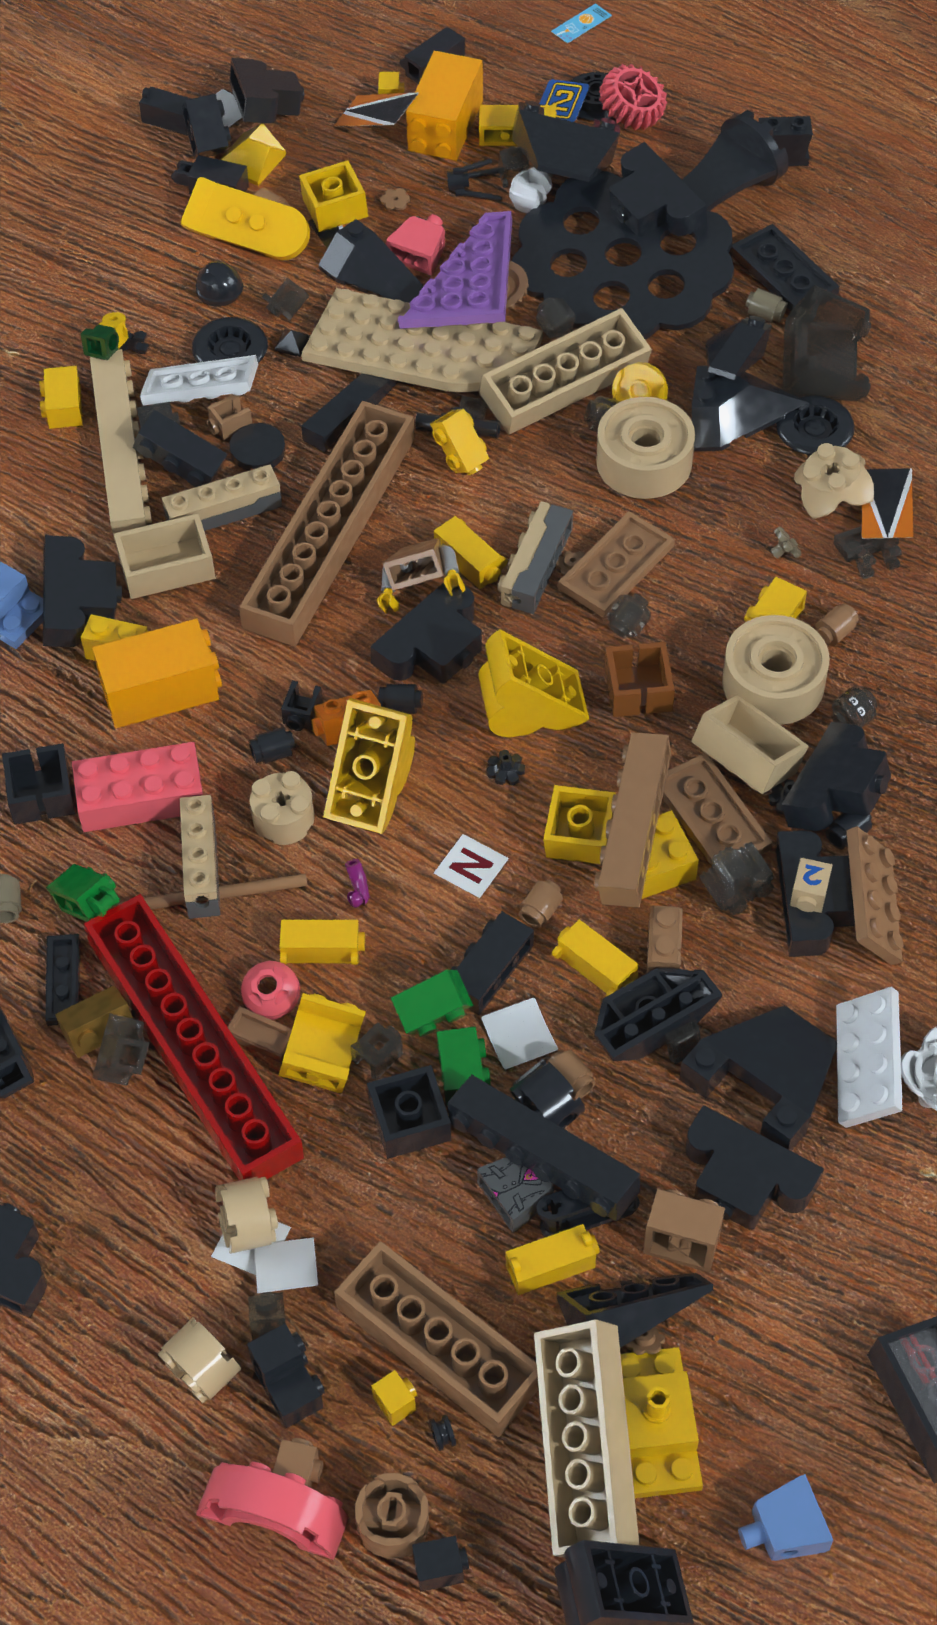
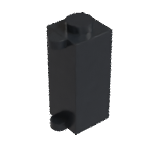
[400,27,465,84]
[139,86,192,136]

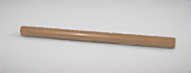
[118,873,307,909]

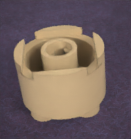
[250,771,315,845]
[215,1177,278,1254]
[158,1317,241,1404]

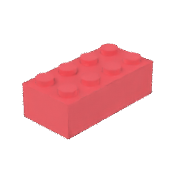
[72,742,203,832]

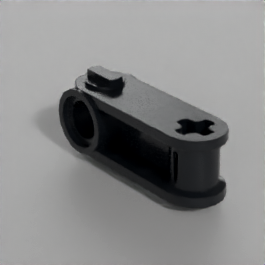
[537,1190,640,1238]

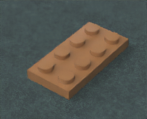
[558,511,675,618]
[662,753,773,876]
[846,826,903,965]

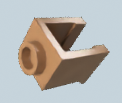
[207,395,252,440]

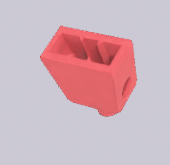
[386,214,445,276]

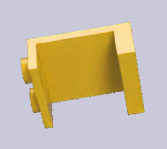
[278,993,366,1094]

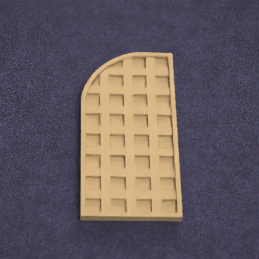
[302,288,543,392]

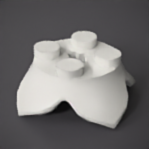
[901,1026,937,1111]

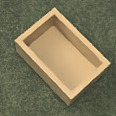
[114,513,216,599]
[691,695,809,794]

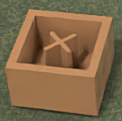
[643,1189,725,1273]

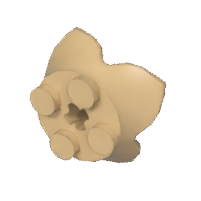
[794,443,874,519]

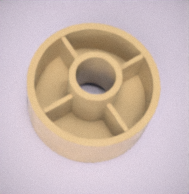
[596,397,695,499]
[722,615,830,725]

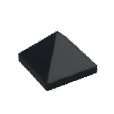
[275,329,310,357]

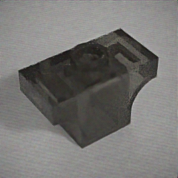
[93,1013,149,1086]

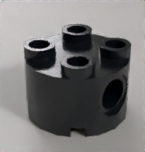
[509,1059,586,1129]

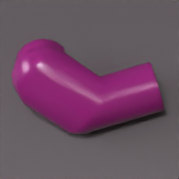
[345,859,370,908]

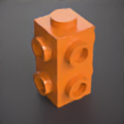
[312,690,381,746]

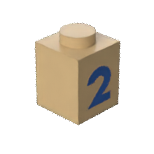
[790,858,832,913]

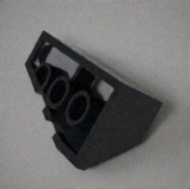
[318,219,424,303]
[705,316,772,380]
[556,1273,713,1348]

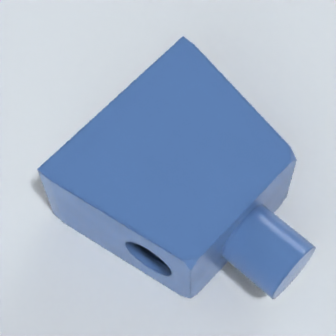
[738,1474,833,1561]

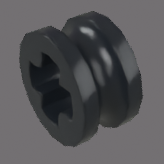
[429,1414,456,1451]

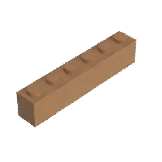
[594,732,671,908]

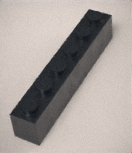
[447,1074,640,1222]

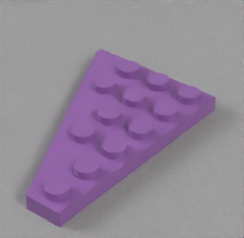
[398,211,512,329]

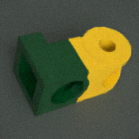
[81,312,129,360]

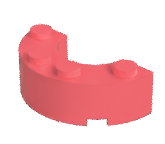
[196,1462,349,1560]

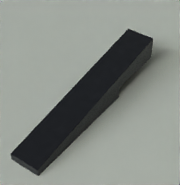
[301,373,399,452]

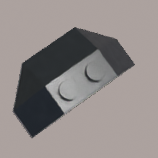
[594,968,722,1061]

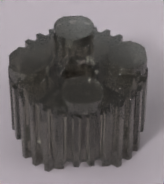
[699,842,774,915]

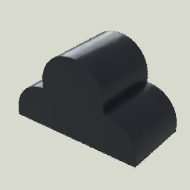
[554,1540,694,1625]

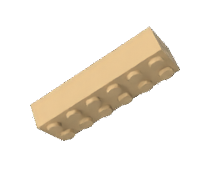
[479,308,652,435]
[534,1320,639,1558]

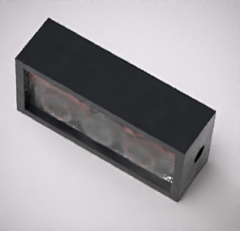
[867,1316,937,1484]

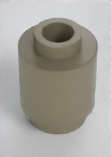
[745,288,788,323]
[0,874,22,923]

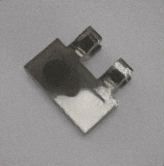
[833,526,902,579]

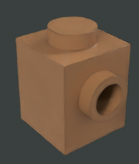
[273,1438,323,1488]

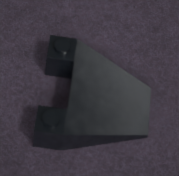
[512,101,620,182]
[679,1005,837,1151]

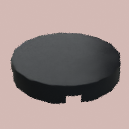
[229,423,285,471]

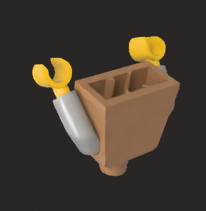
[377,538,465,614]

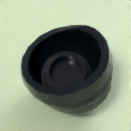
[196,261,243,307]

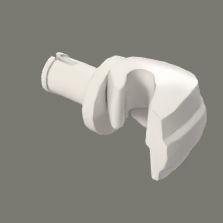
[509,167,554,213]

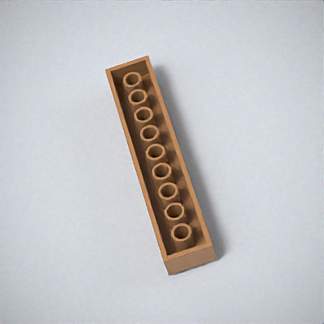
[239,401,415,647]

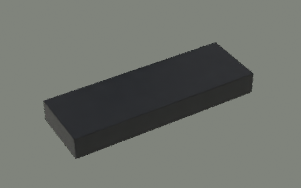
[45,934,80,1026]

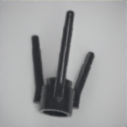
[447,159,506,201]

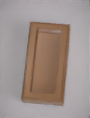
[227,1006,292,1062]

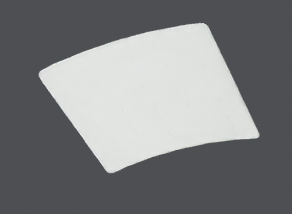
[481,998,558,1069]

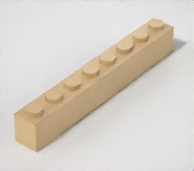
[90,349,152,540]

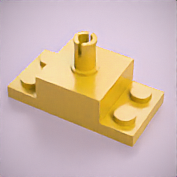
[620,1347,703,1499]

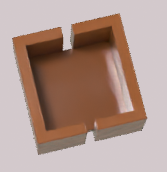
[604,642,675,717]

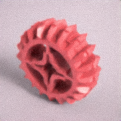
[599,63,667,131]

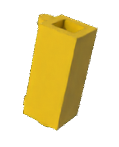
[434,516,508,590]
[551,919,638,997]
[279,920,365,965]
[506,1224,600,1295]

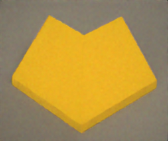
[219,123,286,186]

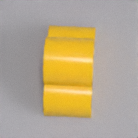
[478,629,589,737]
[323,698,415,834]

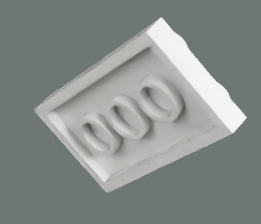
[140,355,258,406]
[836,987,902,1128]

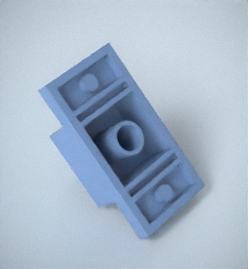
[0,561,43,649]

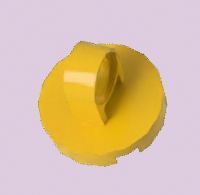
[612,362,668,403]

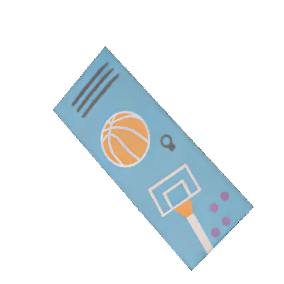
[551,3,612,43]

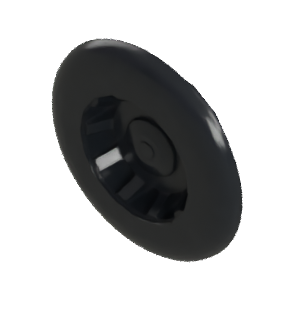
[569,72,614,121]
[192,317,268,363]
[776,396,855,455]

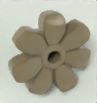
[770,526,802,559]

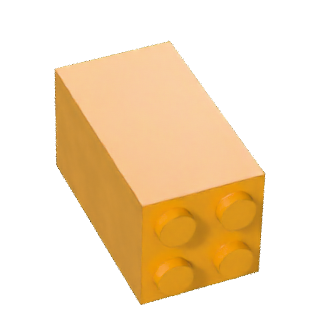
[406,51,483,161]
[92,619,222,729]

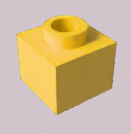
[378,72,405,94]
[371,1370,417,1426]

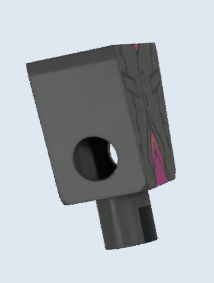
[477,1157,554,1233]

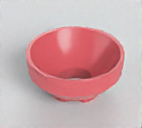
[241,961,300,1020]

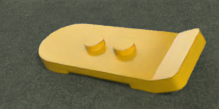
[181,177,310,260]

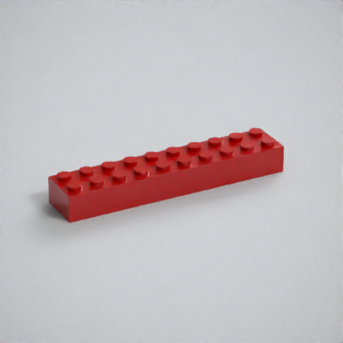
[84,894,304,1180]

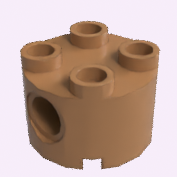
[355,1473,430,1559]

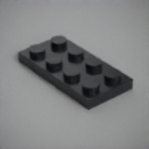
[730,224,840,317]

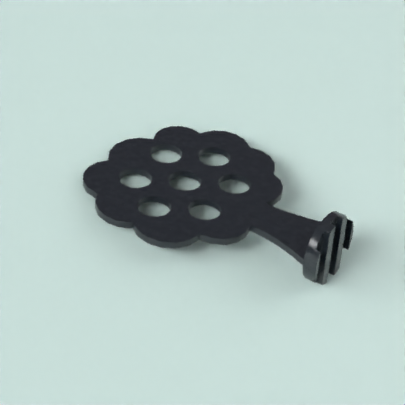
[512,110,789,339]

